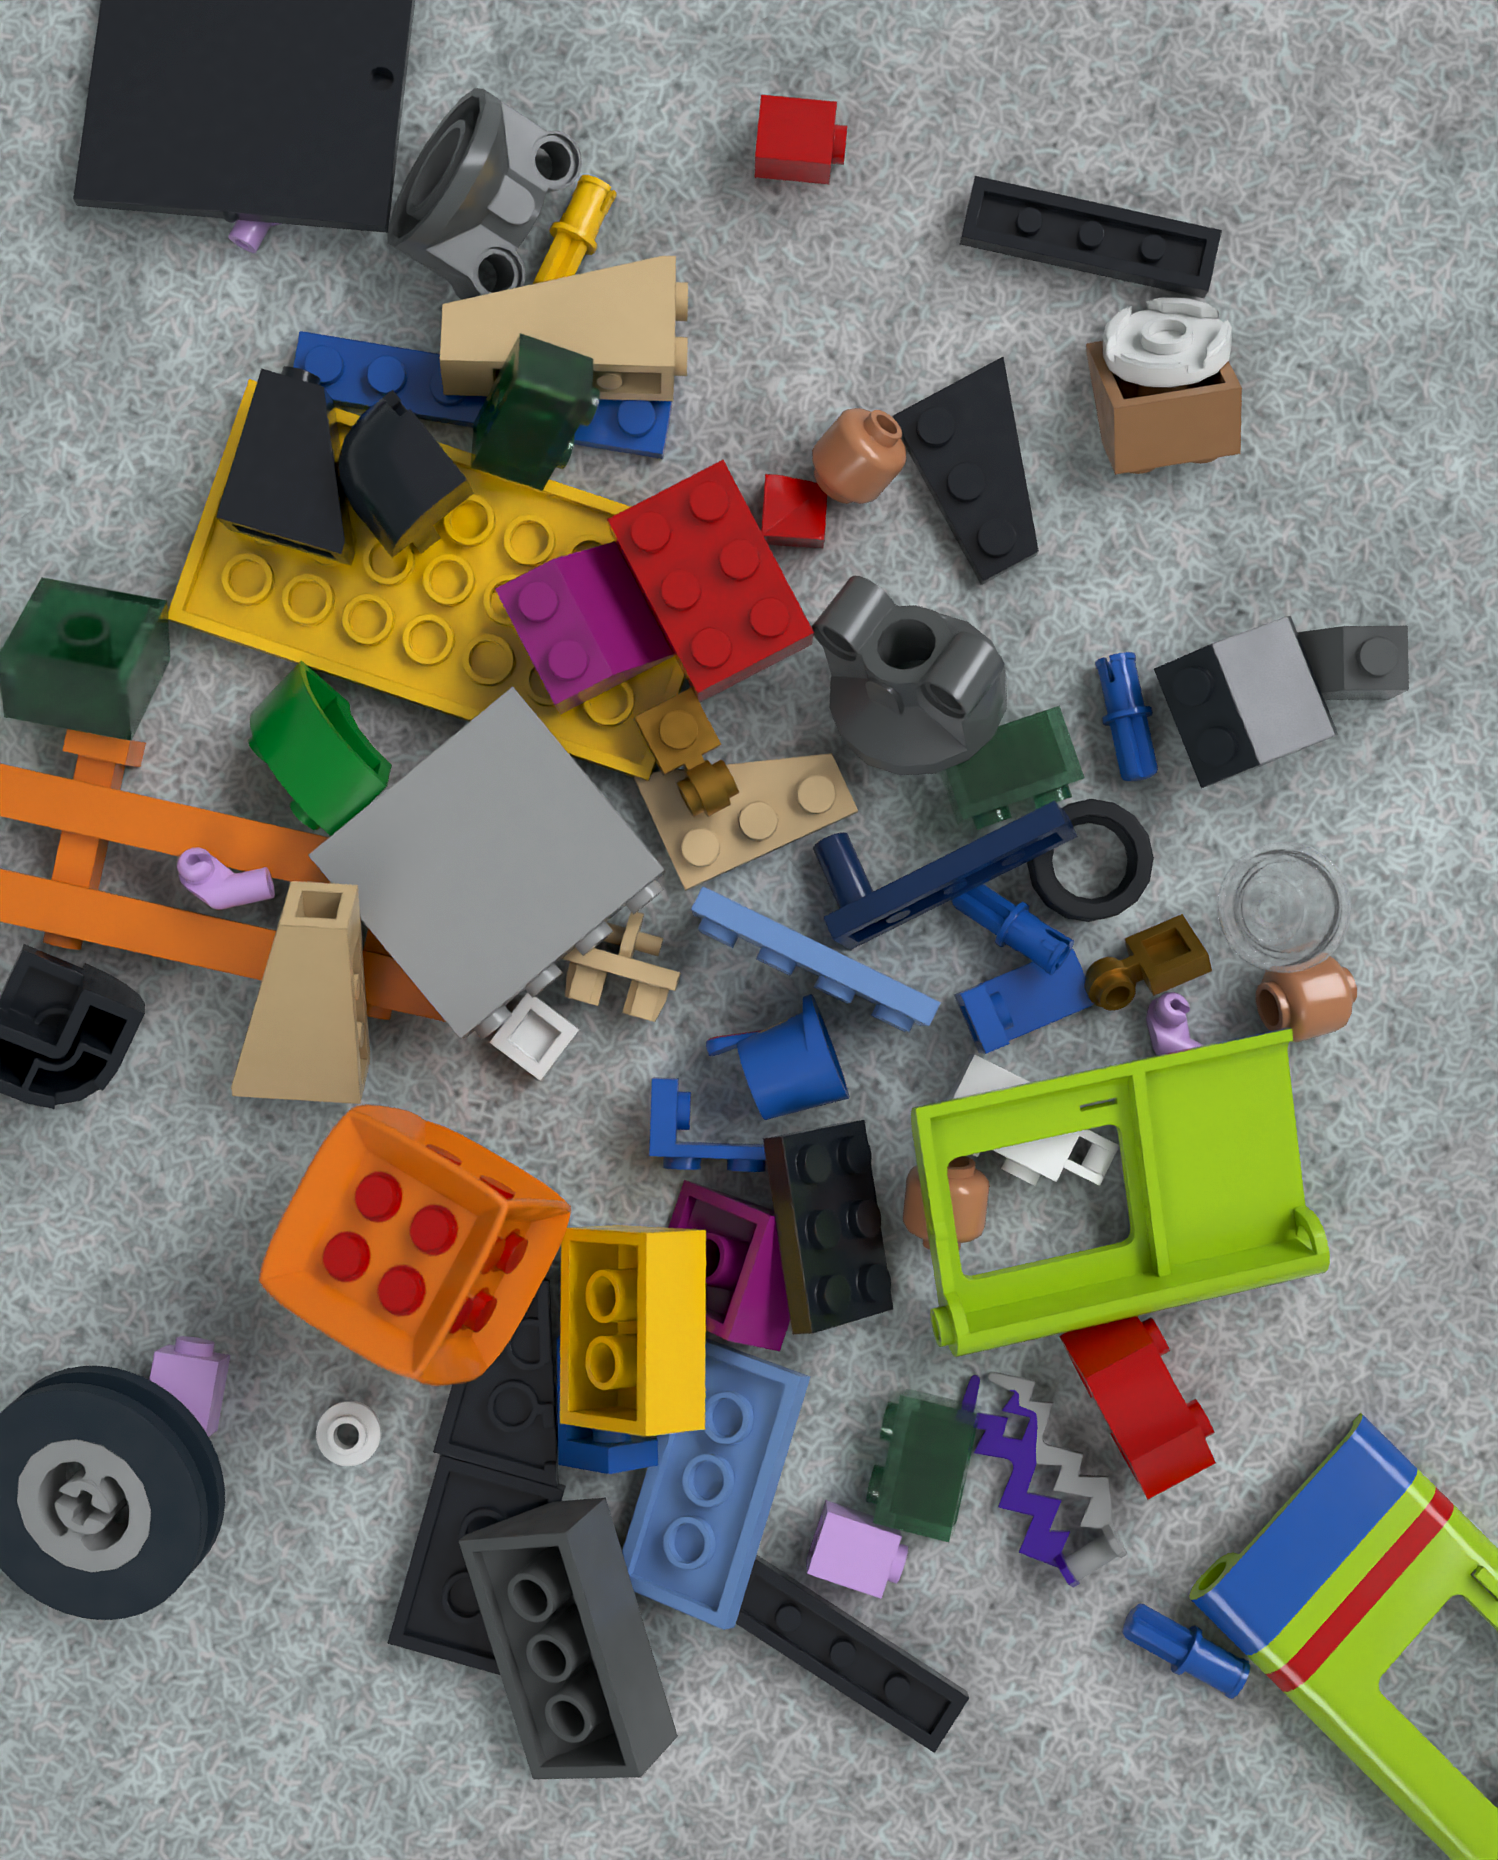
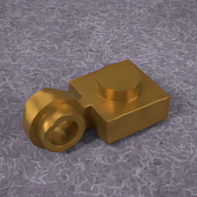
[1084,914,1212,1011]

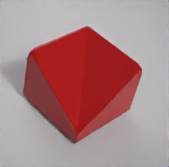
[761,474,827,549]

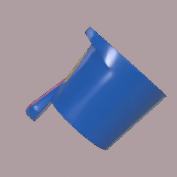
[706,993,850,1120]

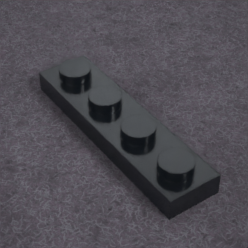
[959,176,1222,298]
[736,1555,969,1753]

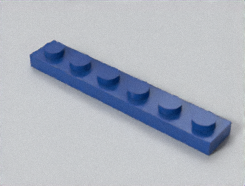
[293,331,674,459]

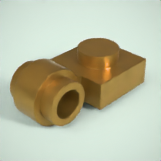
[634,687,739,817]

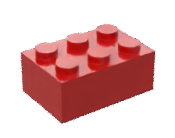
[607,460,814,702]

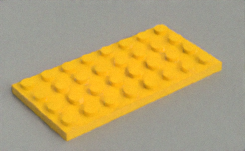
[166,379,685,781]

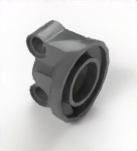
[388,88,582,300]
[812,576,1007,775]

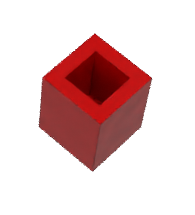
[755,94,848,185]

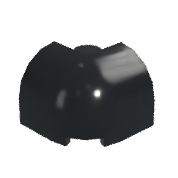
[338,390,474,558]
[0,944,145,1109]

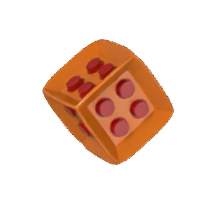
[259,1104,571,1386]

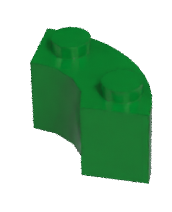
[248,660,392,836]

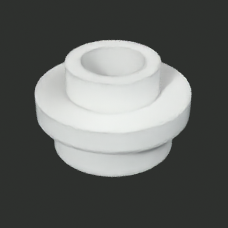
[316,1400,382,1466]

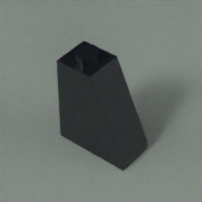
[216,366,355,566]

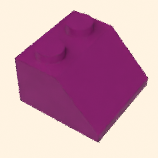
[495,541,674,715]
[668,1180,790,1352]

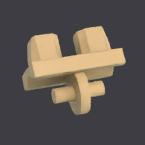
[563,912,681,1022]

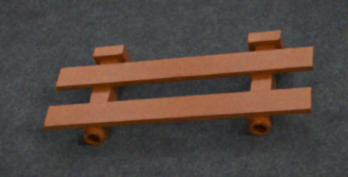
[0,726,446,1022]

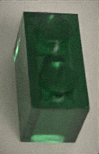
[471,333,600,491]
[940,706,1085,831]
[866,1389,982,1543]

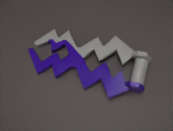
[955,1372,1128,1588]

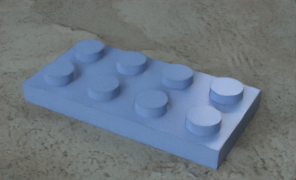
[691,886,941,1032]
[622,1338,810,1630]

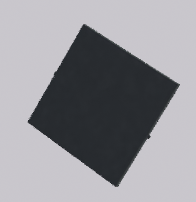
[73,0,415,233]

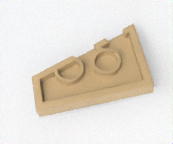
[633,753,858,891]

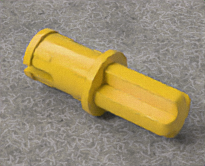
[532,175,617,284]

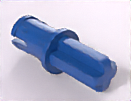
[1095,652,1158,781]
[951,884,1074,975]
[1122,1604,1251,1699]

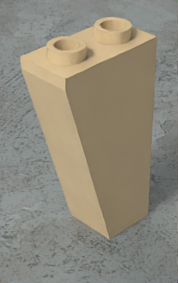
[440,256,688,401]
[231,881,370,1104]

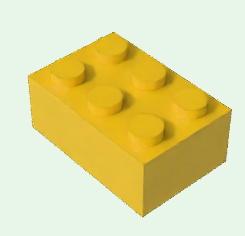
[560,1225,706,1436]

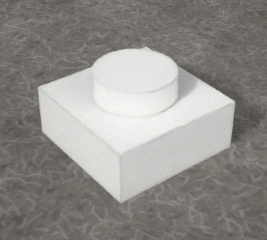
[489,992,581,1081]

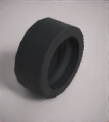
[1027,799,1154,922]

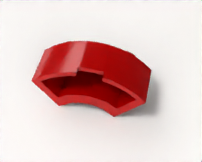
[1059,1316,1216,1500]

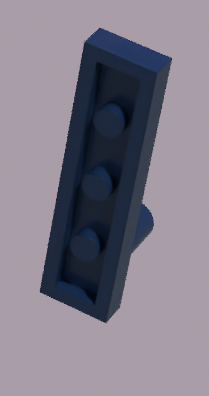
[813,800,1078,950]

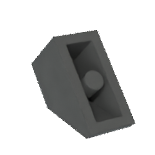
[1297,626,1409,700]

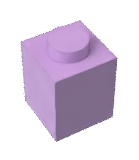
[149,1336,231,1437]
[806,1500,908,1599]

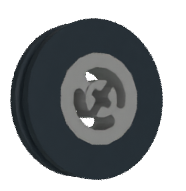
[0,1366,225,1620]

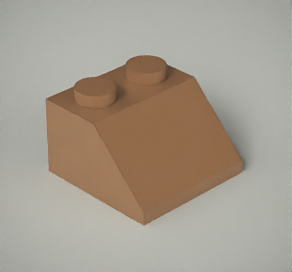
[1086,341,1242,474]

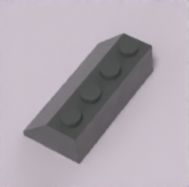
[459,1497,678,1779]

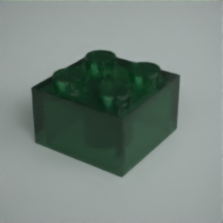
[0,577,171,741]

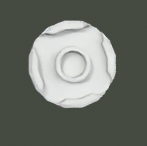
[1103,297,1232,387]

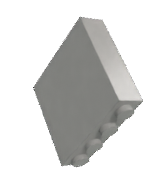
[308,687,666,1040]

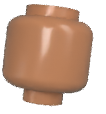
[812,408,907,504]
[1256,952,1357,1042]
[903,1156,990,1250]

